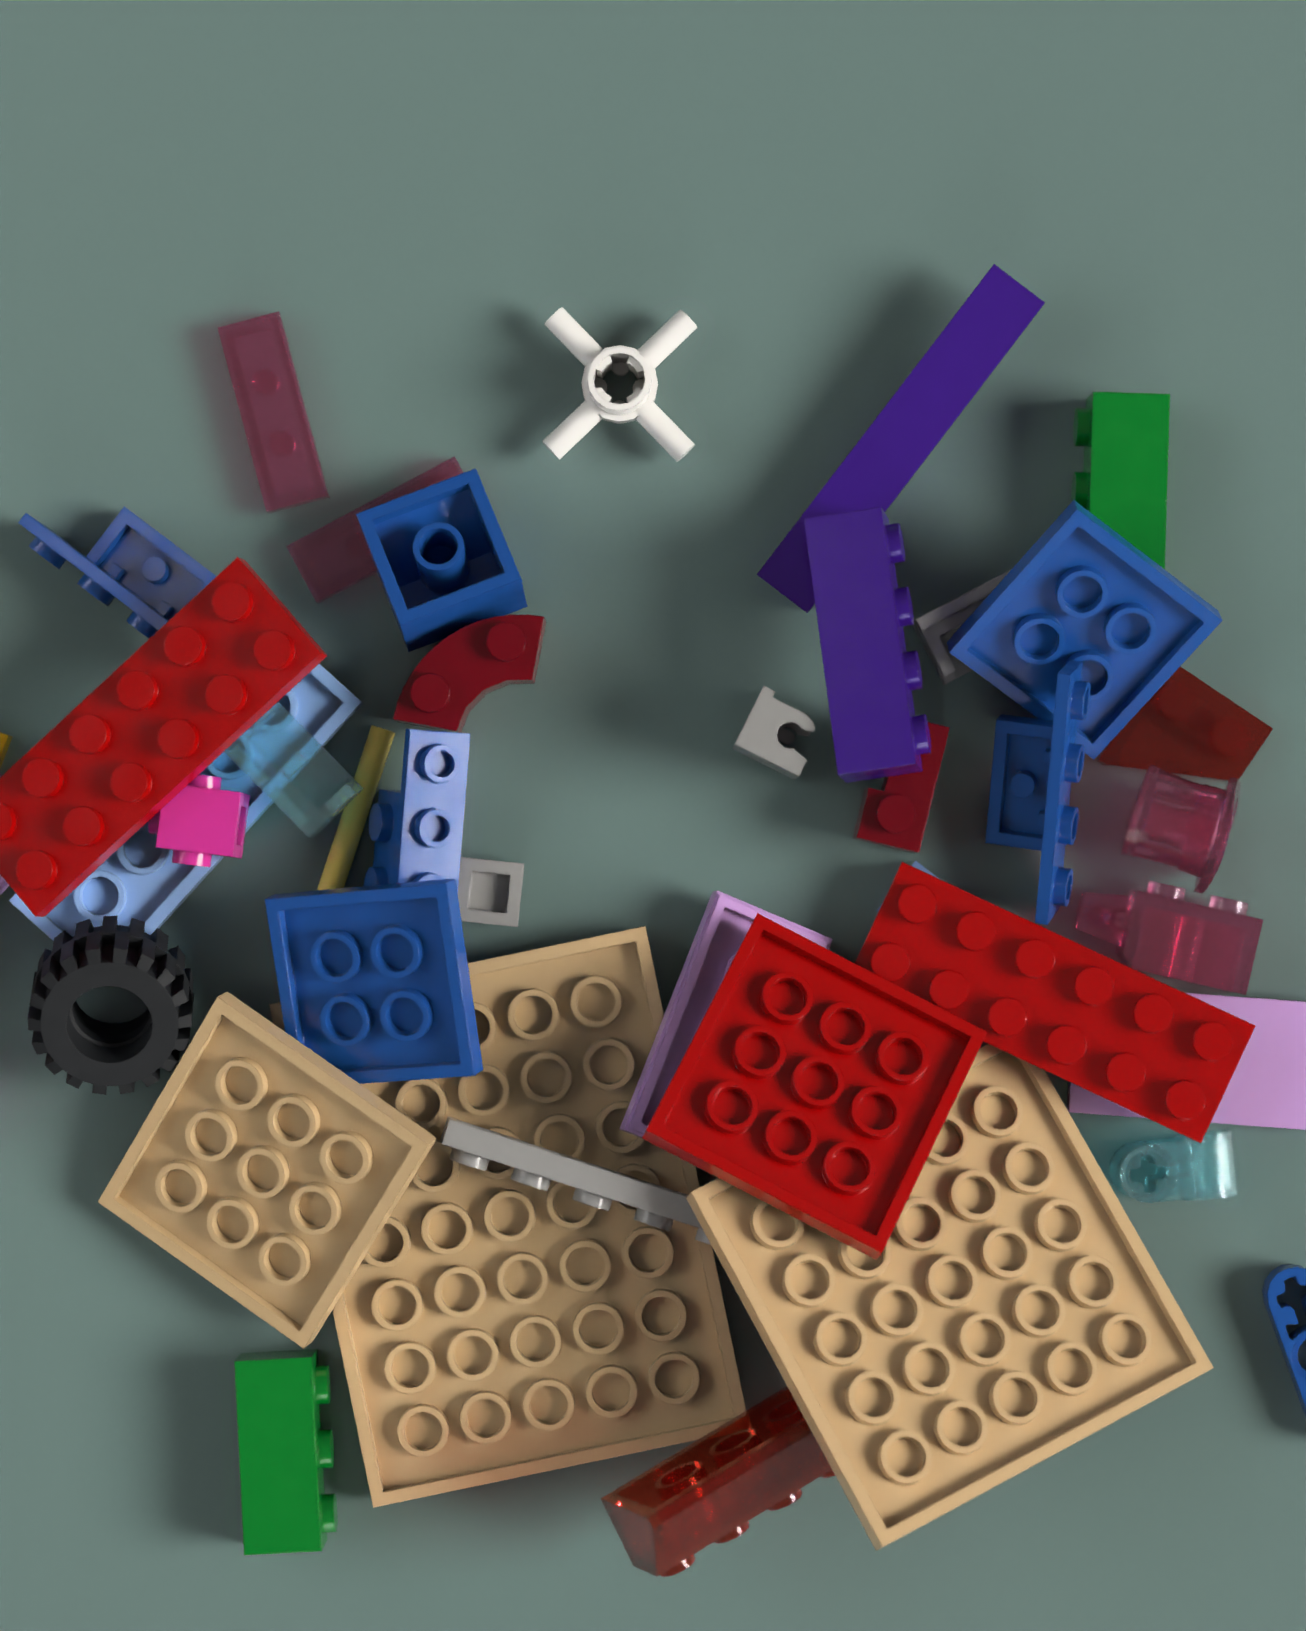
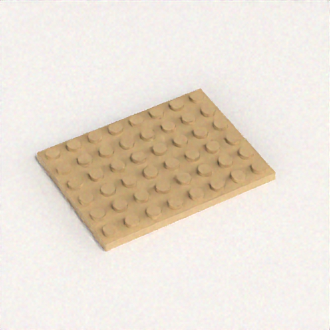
[269,926,750,1508]

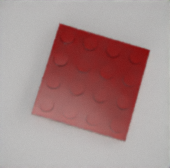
[642,913,987,1260]

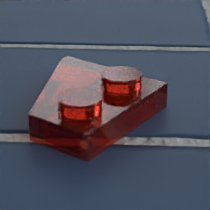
[1096,666,1273,782]

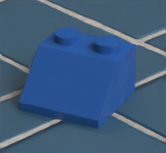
[356,468,527,652]

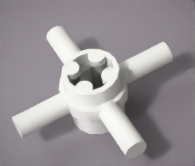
[542,307,697,462]

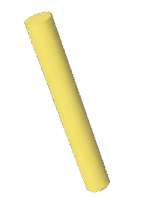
[317,725,395,890]

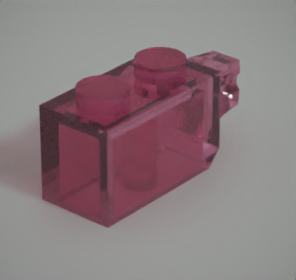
[1074,881,1263,995]

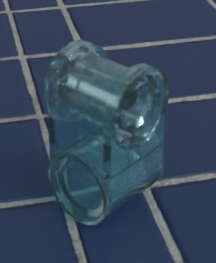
[1109,1130,1238,1203]

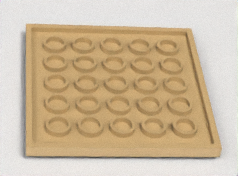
[686,1044,1214,1551]

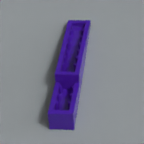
[757,264,1045,613]

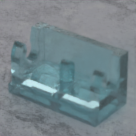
[224,701,364,838]

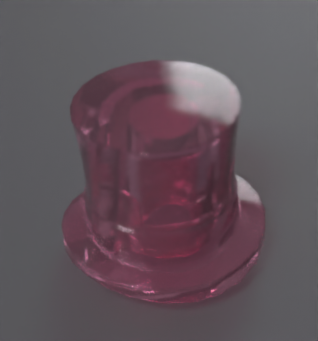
[1121,764,1240,894]

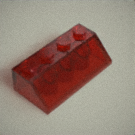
[600,1386,835,1577]

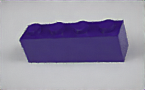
[804,507,931,783]

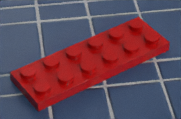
[0,557,328,917]
[855,862,1255,1143]

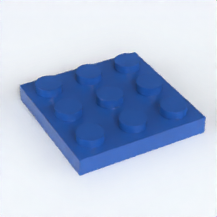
[947,500,1223,759]
[265,878,483,1084]

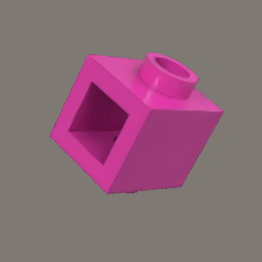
[148,774,250,867]

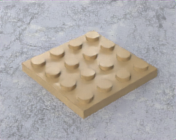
[98,991,437,1349]

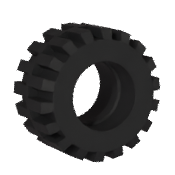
[28,916,194,1095]

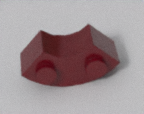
[393,615,546,732]

